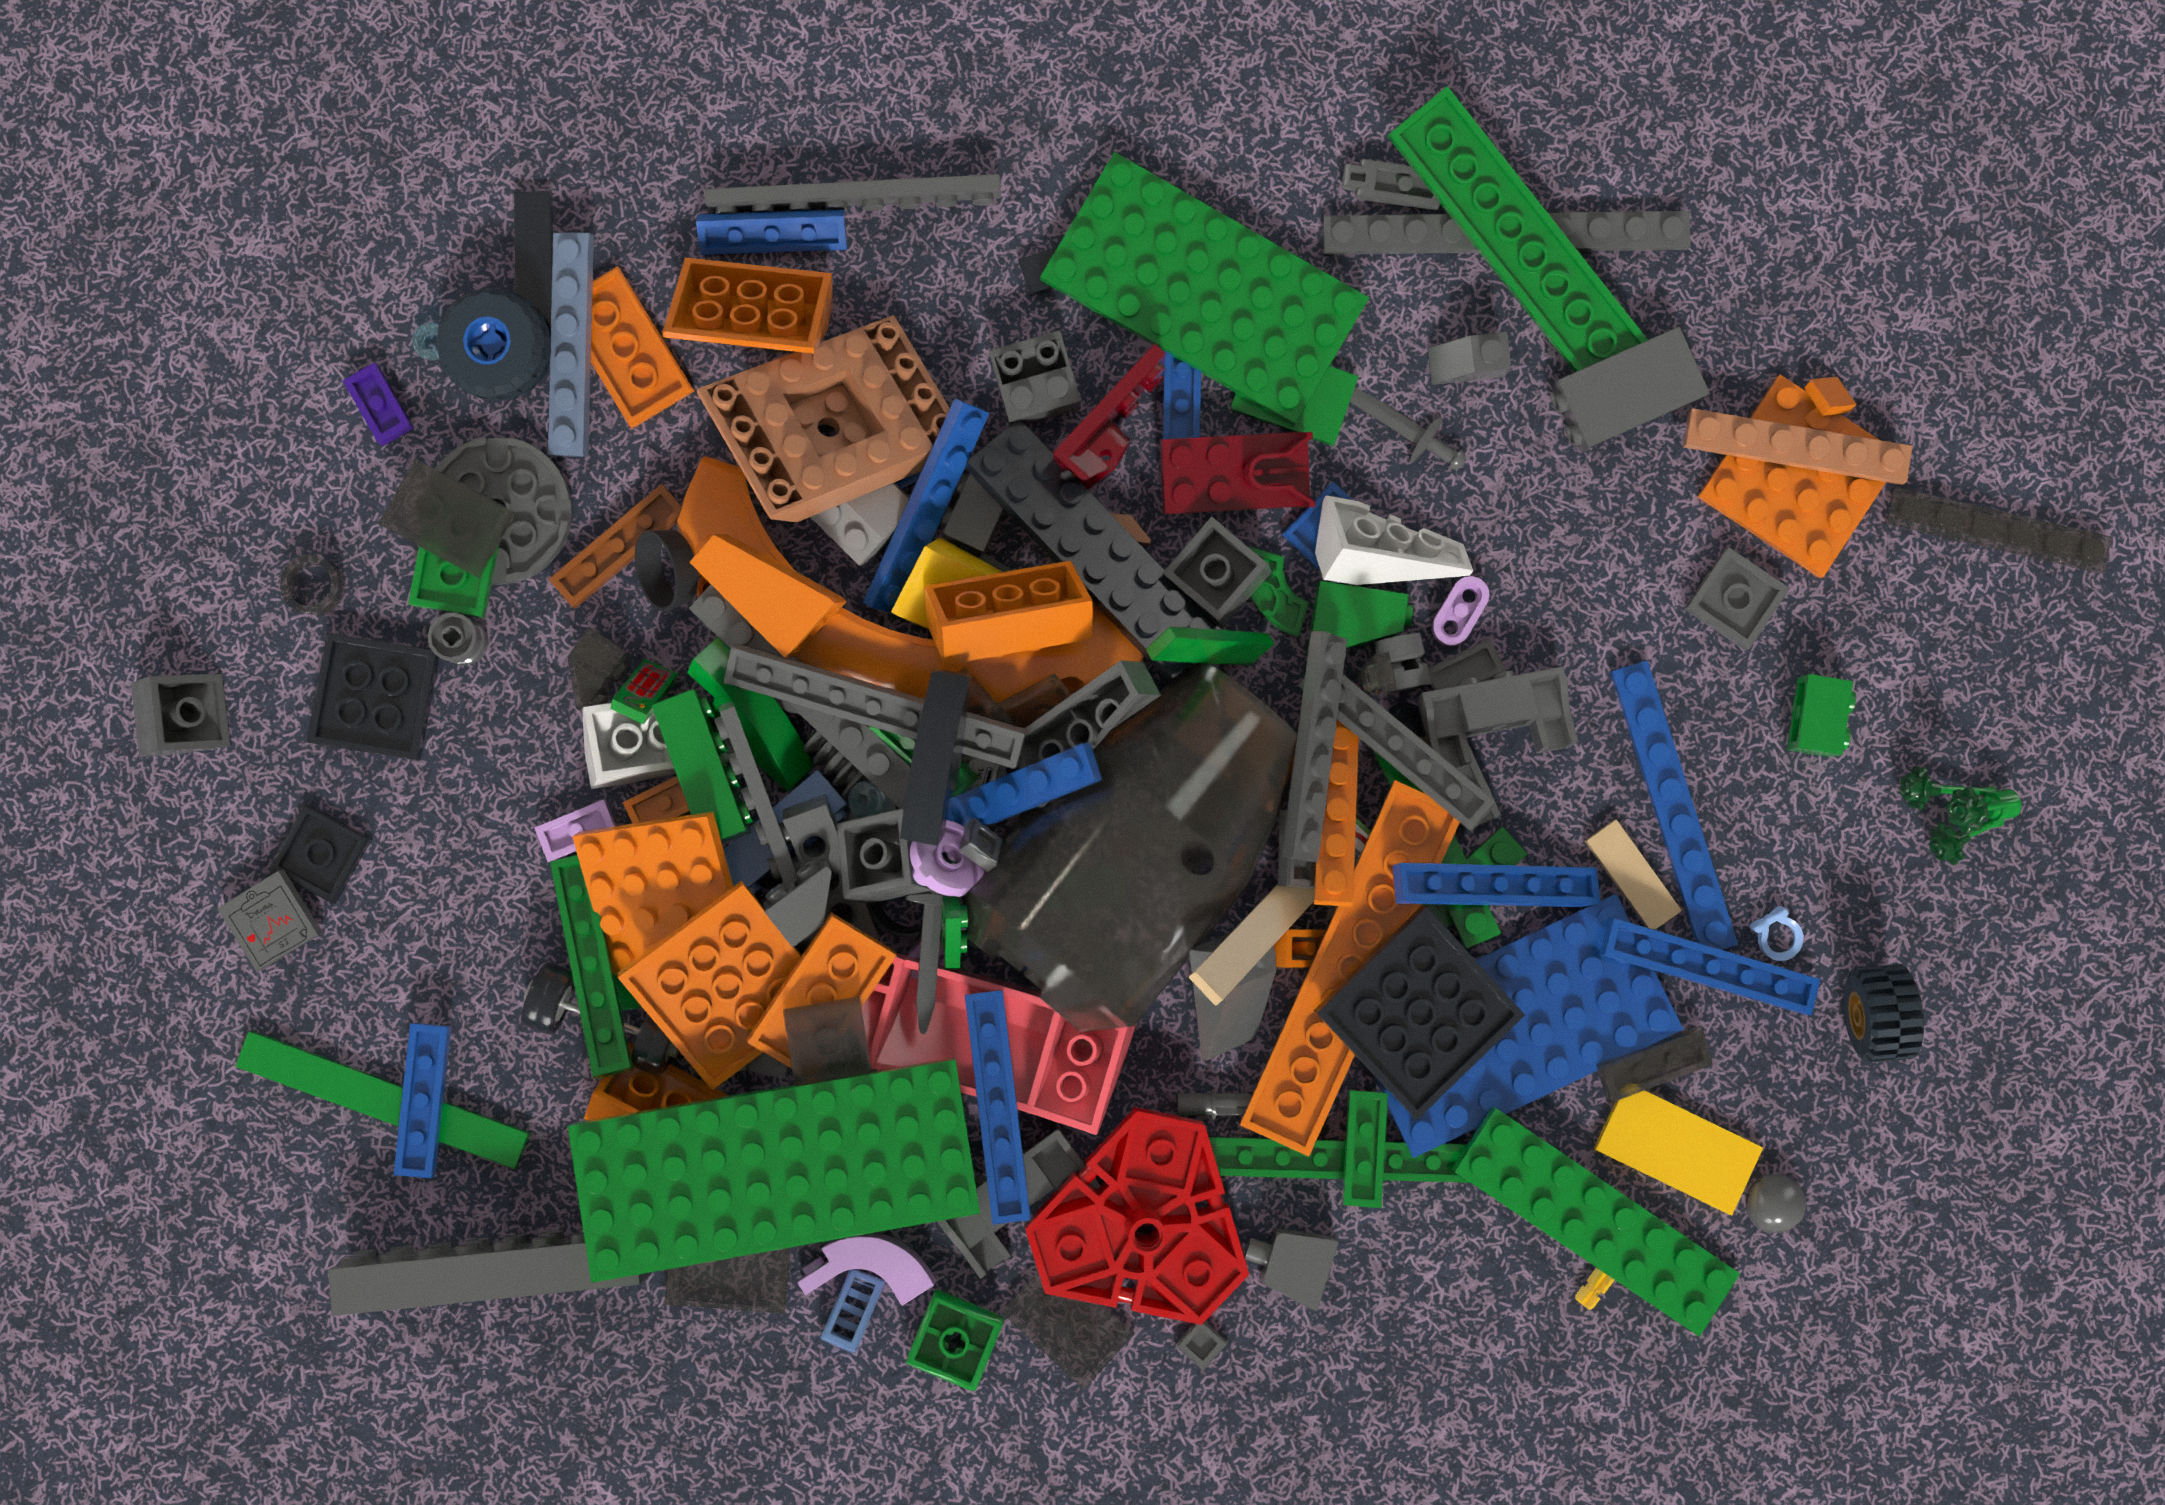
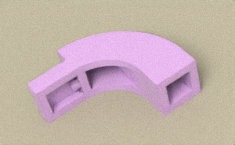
[797,1233,936,1306]

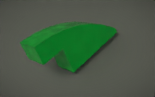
[687,637,813,792]

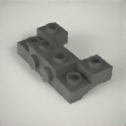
[1417,667,1578,769]
[937,1127,1101,1279]

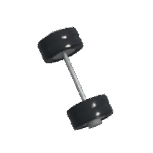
[521,962,679,1076]

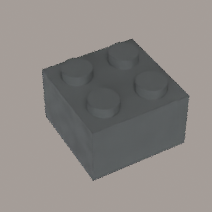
[1163,517,1272,628]
[837,808,932,904]

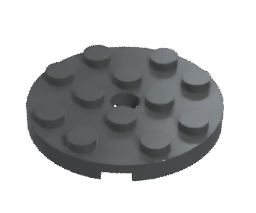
[422,437,573,585]

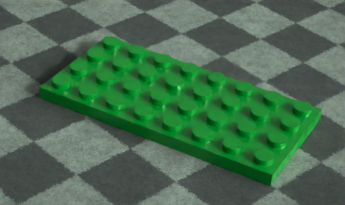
[1040,152,1369,426]

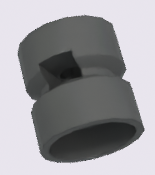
[428,612,489,666]
[1374,633,1432,694]

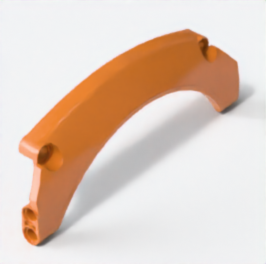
[677,456,1144,728]

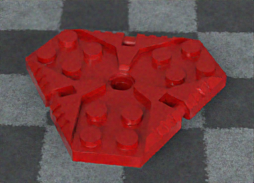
[1024,1107,1249,1325]

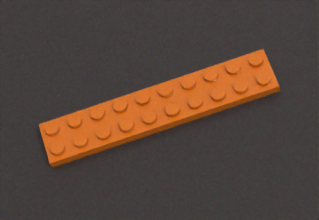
[1240,780,1460,1156]

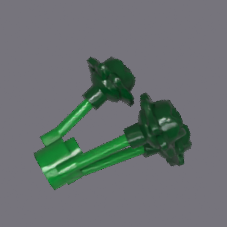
[1899,766,2021,866]

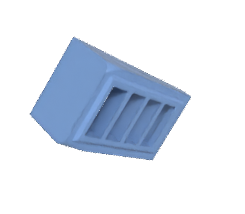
[820,1269,885,1354]

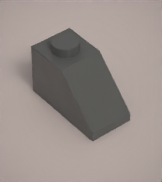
[1427,332,1511,385]

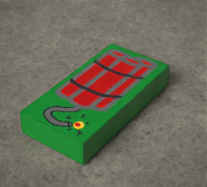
[610,659,678,724]

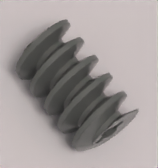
[803,729,872,799]

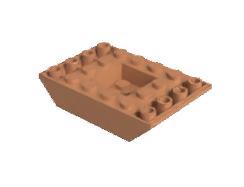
[697,315,950,522]

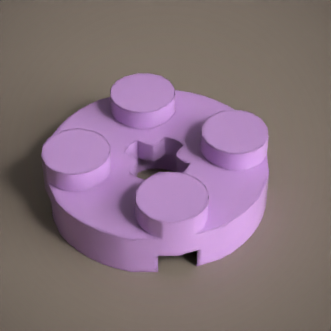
[910,820,985,897]

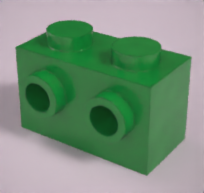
[1787,674,1856,757]

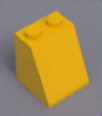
[891,537,1002,629]

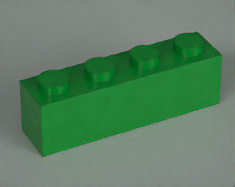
[651,689,754,844]

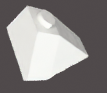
[1315,496,1473,585]
[582,703,735,789]

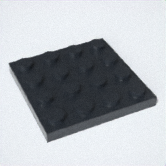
[1313,905,1525,1120]

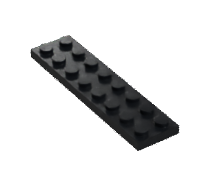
[965,420,1221,683]

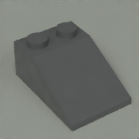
[1189,933,1277,1060]

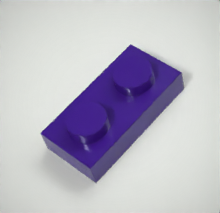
[343,362,414,446]

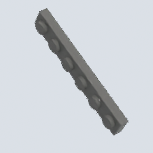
[1282,631,1347,863]
[1298,675,1496,832]

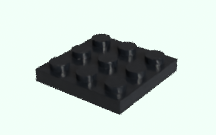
[307,633,439,761]

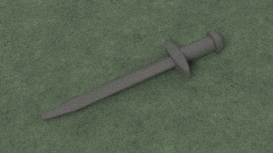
[1350,388,1466,470]
[905,854,962,1034]

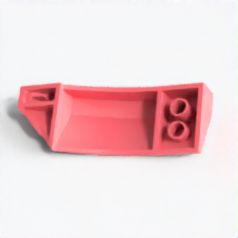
[850,953,1136,1135]

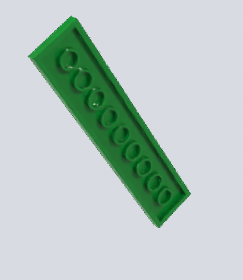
[1387,86,1648,373]

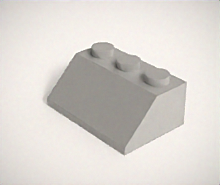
[810,434,910,566]

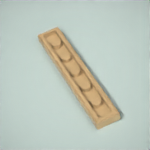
[1189,883,1314,1006]

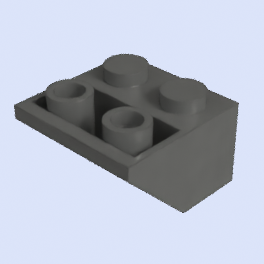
[989,330,1081,426]

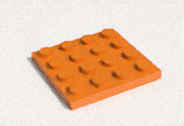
[1697,375,1886,578]
[572,812,733,975]
[617,881,802,1090]

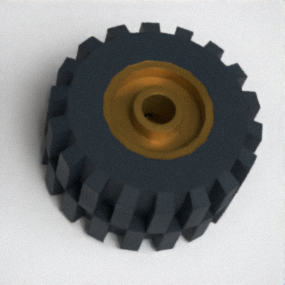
[1843,964,1924,1063]

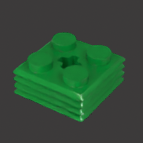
[906,1289,1004,1391]

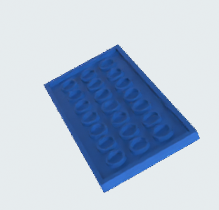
[1372,894,1684,1158]

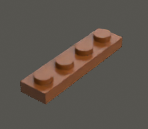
[549,484,682,609]

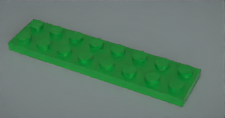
[1451,1106,1740,1337]

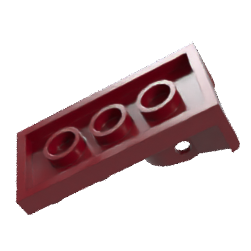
[1053,344,1166,490]
[1159,432,1315,514]

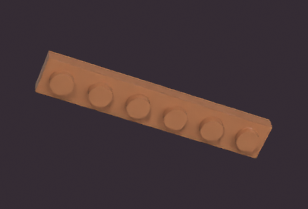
[1683,408,1912,485]

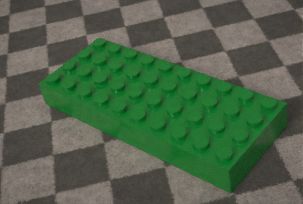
[568,1057,980,1283]

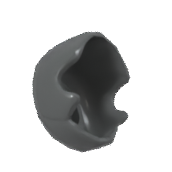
[1745,1174,1806,1233]

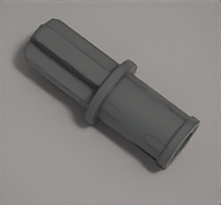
[1178,1089,1251,1119]

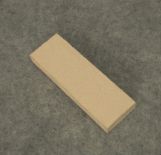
[1584,819,1682,930]

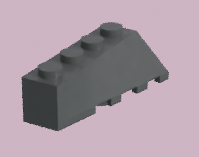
[1018,660,1161,807]

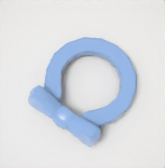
[1750,906,1804,961]

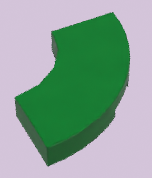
[1249,546,1309,638]

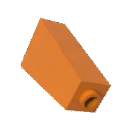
[690,534,847,658]

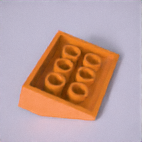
[662,257,833,354]

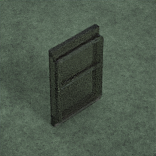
[665,1248,791,1314]

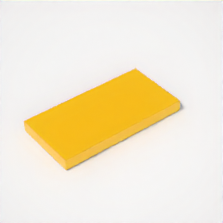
[1593,1081,1763,1216]

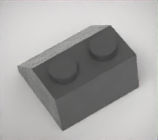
[131,674,231,757]

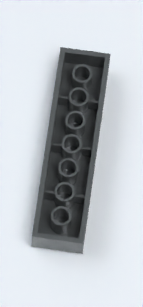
[328,1228,653,1316]

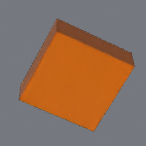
[1804,377,1856,416]

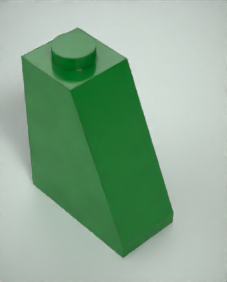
[1306,581,1413,658]

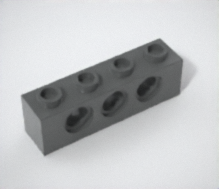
[778,794,880,940]

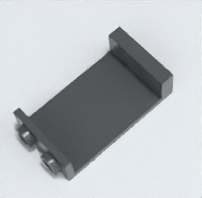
[1550,327,1710,453]

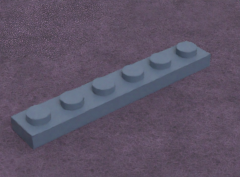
[548,233,594,457]

